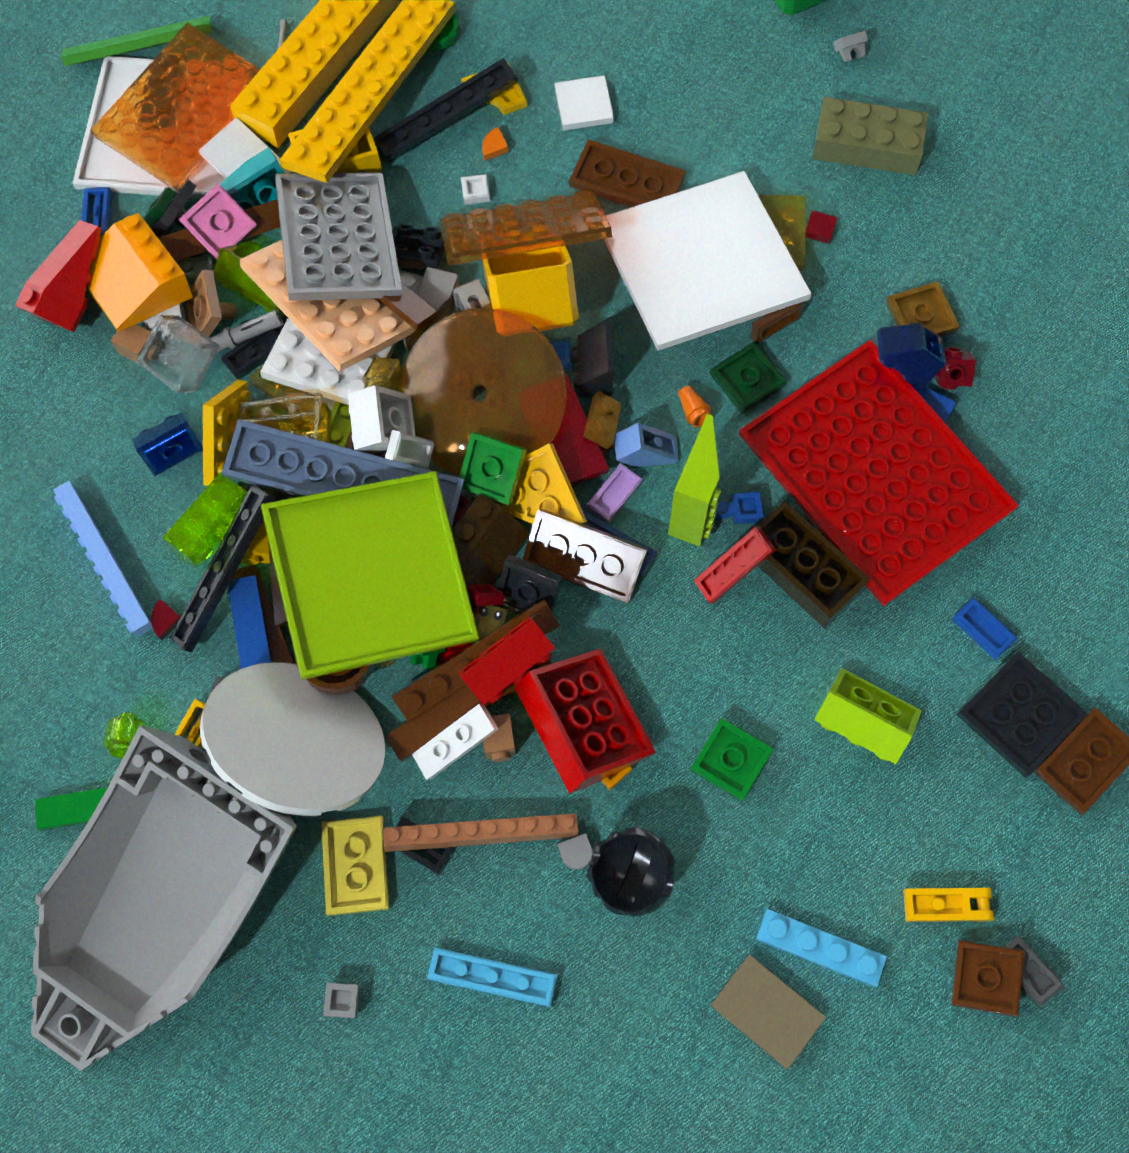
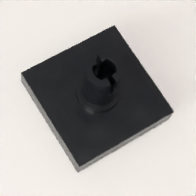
[151,179,197,238]
[496,554,563,615]

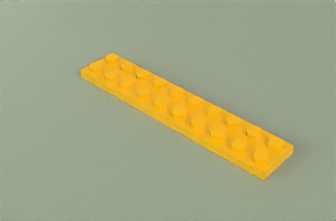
[279,0,456,183]

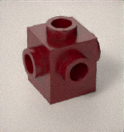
[930,347,976,390]

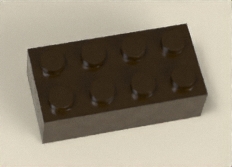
[756,500,871,629]

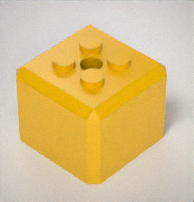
[481,236,579,338]

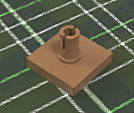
[184,269,237,347]

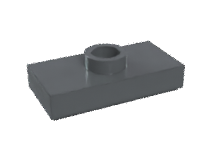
[1004,935,1065,1008]

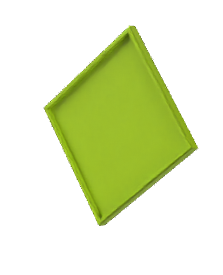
[261,471,479,680]

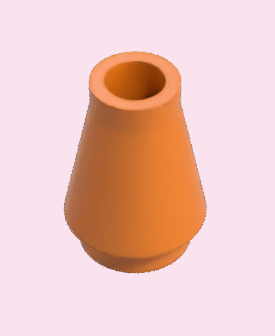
[678,386,712,428]

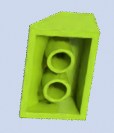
[814,668,922,764]

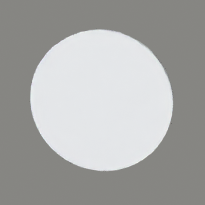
[200,662,385,816]

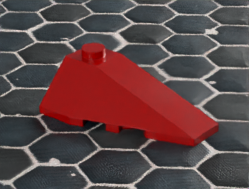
[15,220,102,333]

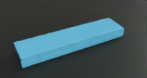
[427,947,557,1007]

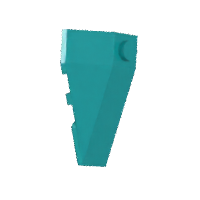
[220,147,286,210]

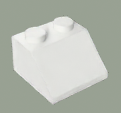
[348,385,415,454]

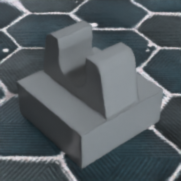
[833,31,868,62]

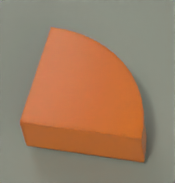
[482,127,508,161]

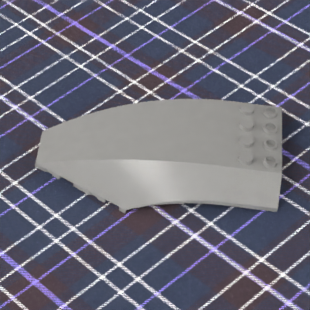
[31,725,296,1071]

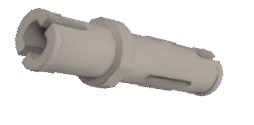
[201,309,284,356]

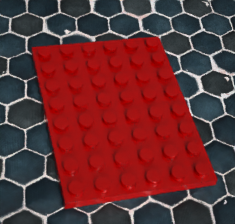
[738,340,1019,607]

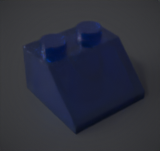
[132,412,203,476]

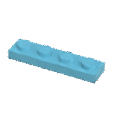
[755,909,887,988]

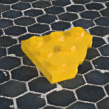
[203,380,251,487]
[489,444,587,524]

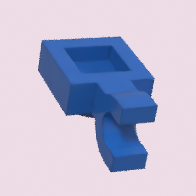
[714,492,764,524]

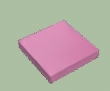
[179,183,257,261]

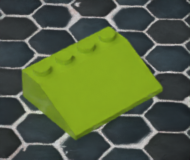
[668,414,722,547]

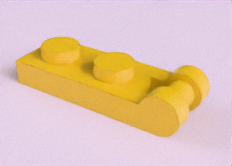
[903,888,995,922]

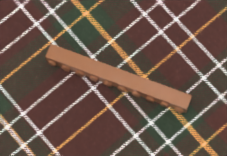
[383,813,578,852]

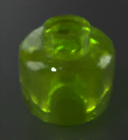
[104,712,146,759]

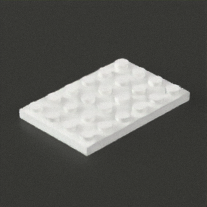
[260,269,423,405]

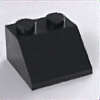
[572,320,614,398]

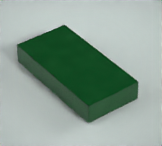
[143,187,176,228]

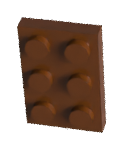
[1034,707,1129,815]

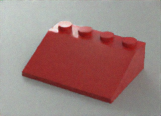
[515,649,656,794]

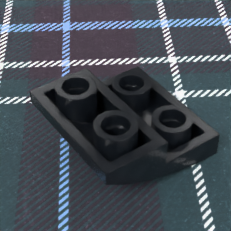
[392,224,447,270]

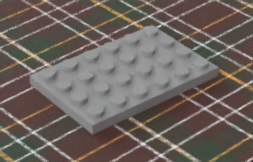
[275,173,402,301]

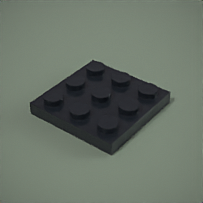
[957,652,1088,778]

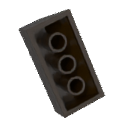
[452,494,530,612]

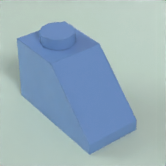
[614,423,679,467]

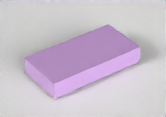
[587,463,643,524]

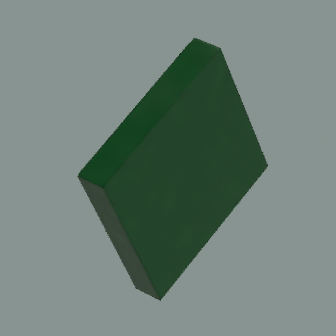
[709,342,787,414]

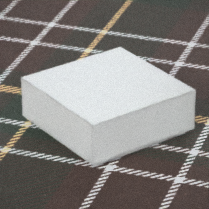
[461,174,490,205]

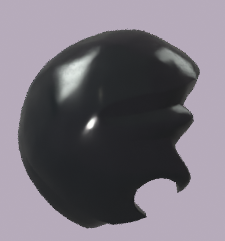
[586,827,676,916]

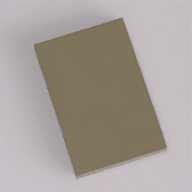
[710,955,826,1070]

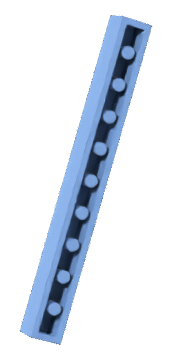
[53,481,153,637]

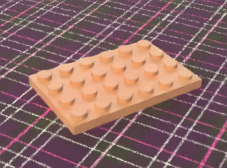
[240,240,416,372]

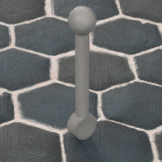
[278,19,287,49]

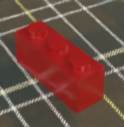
[459,616,555,705]

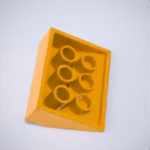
[86,213,193,332]

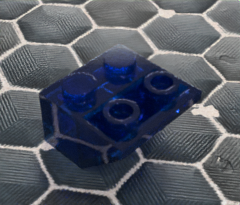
[877,323,946,388]

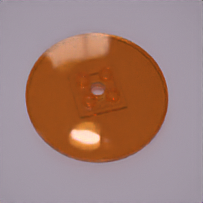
[400,308,567,475]

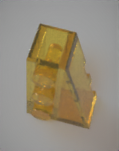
[238,393,332,443]

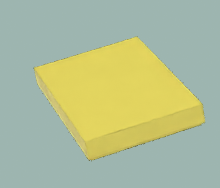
[321,815,390,916]

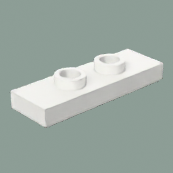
[412,704,499,780]

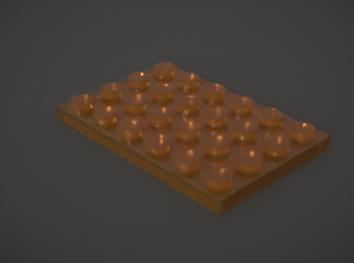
[90,22,260,191]
[439,190,612,266]

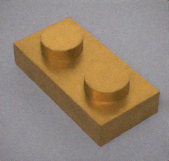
[583,391,622,449]

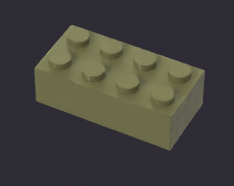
[812,97,928,175]

